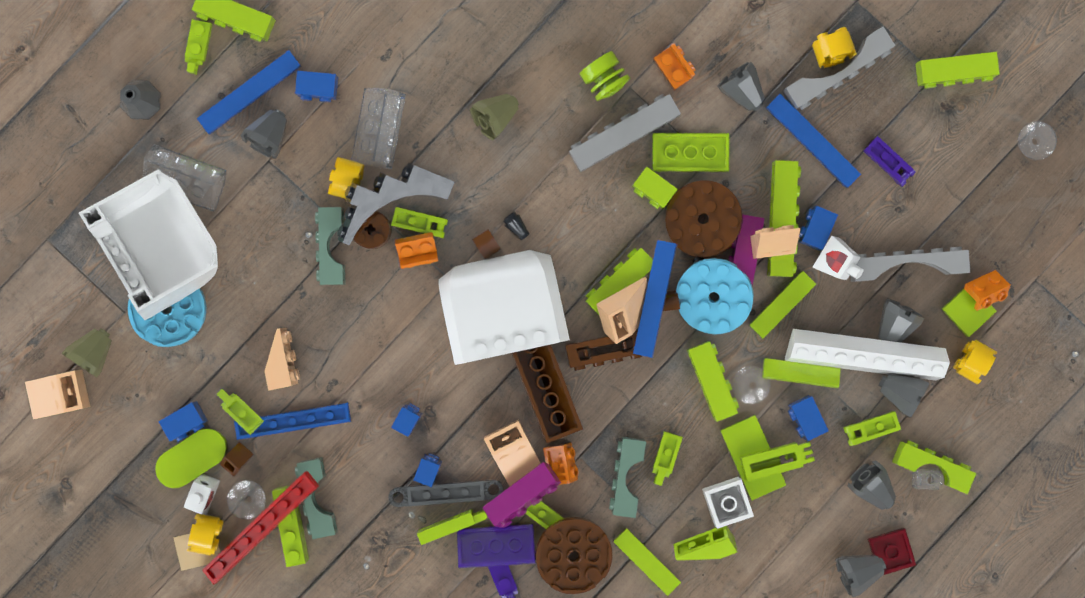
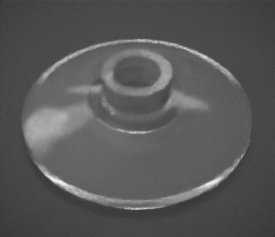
[1018,121,1057,160]
[732,366,771,404]
[227,480,266,519]

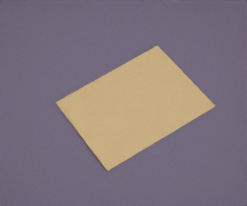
[173,534,220,571]

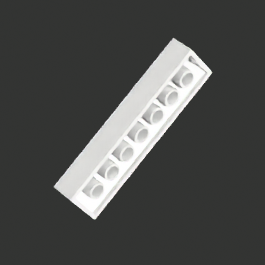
[785,329,950,381]

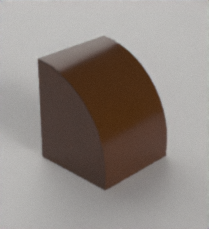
[472,229,501,259]
[663,290,680,311]
[220,442,254,477]

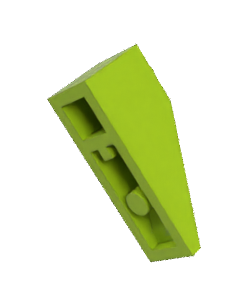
[673,526,738,561]

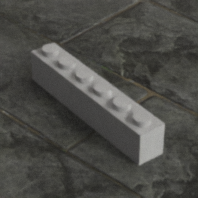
[569,94,681,173]

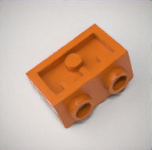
[653,43,695,90]
[395,232,438,269]
[543,442,579,485]

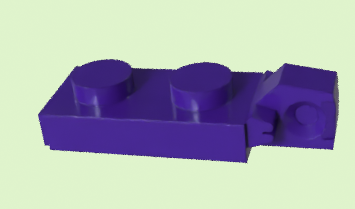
[488,565,518,598]

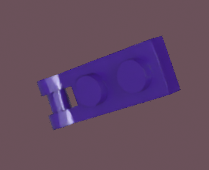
[863,136,916,187]

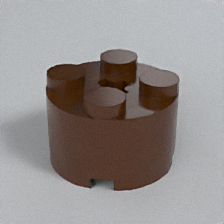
[353,211,392,249]

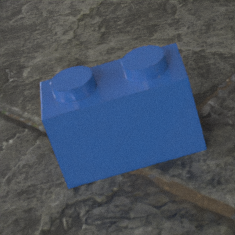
[295,71,338,103]
[799,206,838,251]
[788,395,829,441]
[158,401,208,442]
[391,403,423,437]
[413,453,442,487]

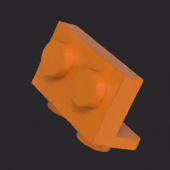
[964,270,1011,311]

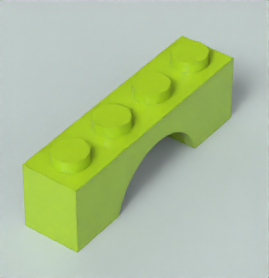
[892,440,976,495]

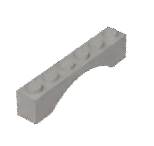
[783,27,895,110]
[850,247,970,282]

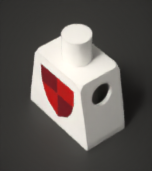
[813,236,863,280]
[184,474,220,515]

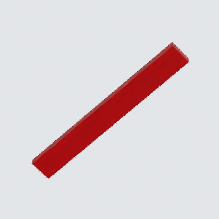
[202,471,319,585]

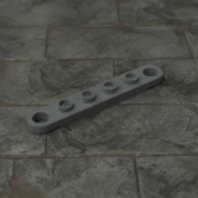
[388,479,504,507]

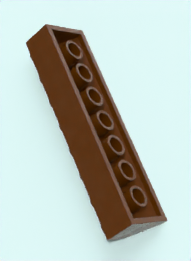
[511,344,583,443]

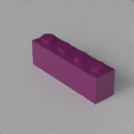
[728,214,765,286]
[482,462,561,528]

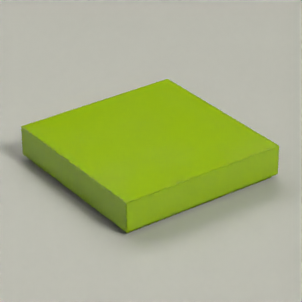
[941,288,997,337]

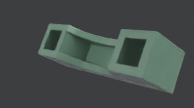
[315,207,346,285]
[609,437,646,518]
[295,457,338,539]

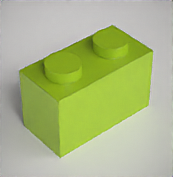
[632,167,678,209]

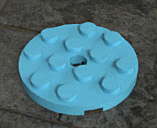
[676,258,754,334]
[128,288,207,347]

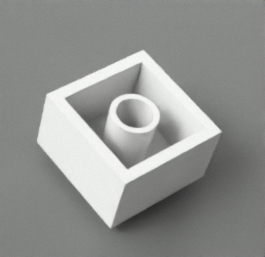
[702,477,754,529]

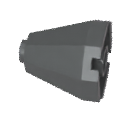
[717,62,765,111]
[120,80,161,120]
[241,109,287,159]
[878,298,924,343]
[878,374,929,418]
[847,460,896,510]
[835,555,886,598]

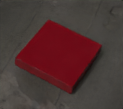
[867,528,916,575]

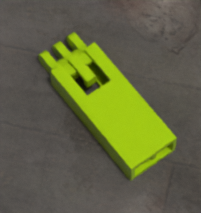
[740,442,815,482]
[417,509,487,545]

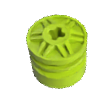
[579,51,631,101]

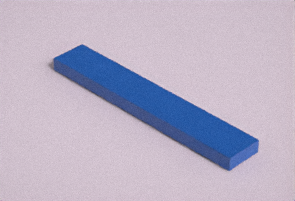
[197,50,302,135]
[766,94,861,188]
[633,240,677,358]
[234,403,351,440]

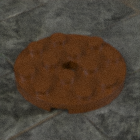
[665,180,743,258]
[535,517,612,594]

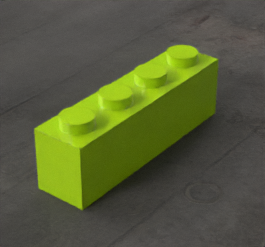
[192,0,276,42]
[915,52,1000,89]
[585,248,653,315]
[686,341,739,422]
[272,485,309,567]

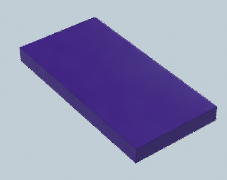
[457,524,536,568]

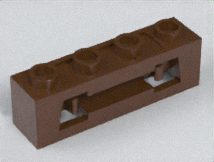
[565,330,642,371]

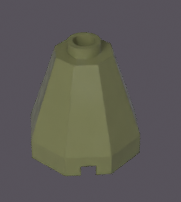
[469,94,519,141]
[61,328,112,378]

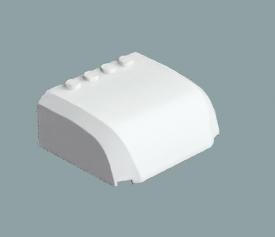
[79,169,218,320]
[439,250,570,365]

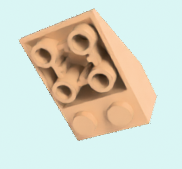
[750,225,800,259]
[596,277,648,344]
[265,328,300,391]
[25,370,90,419]
[484,419,541,486]

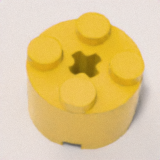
[812,27,857,68]
[328,157,365,199]
[953,340,997,384]
[187,513,224,556]

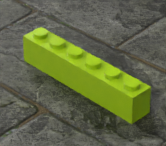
[767,160,801,277]

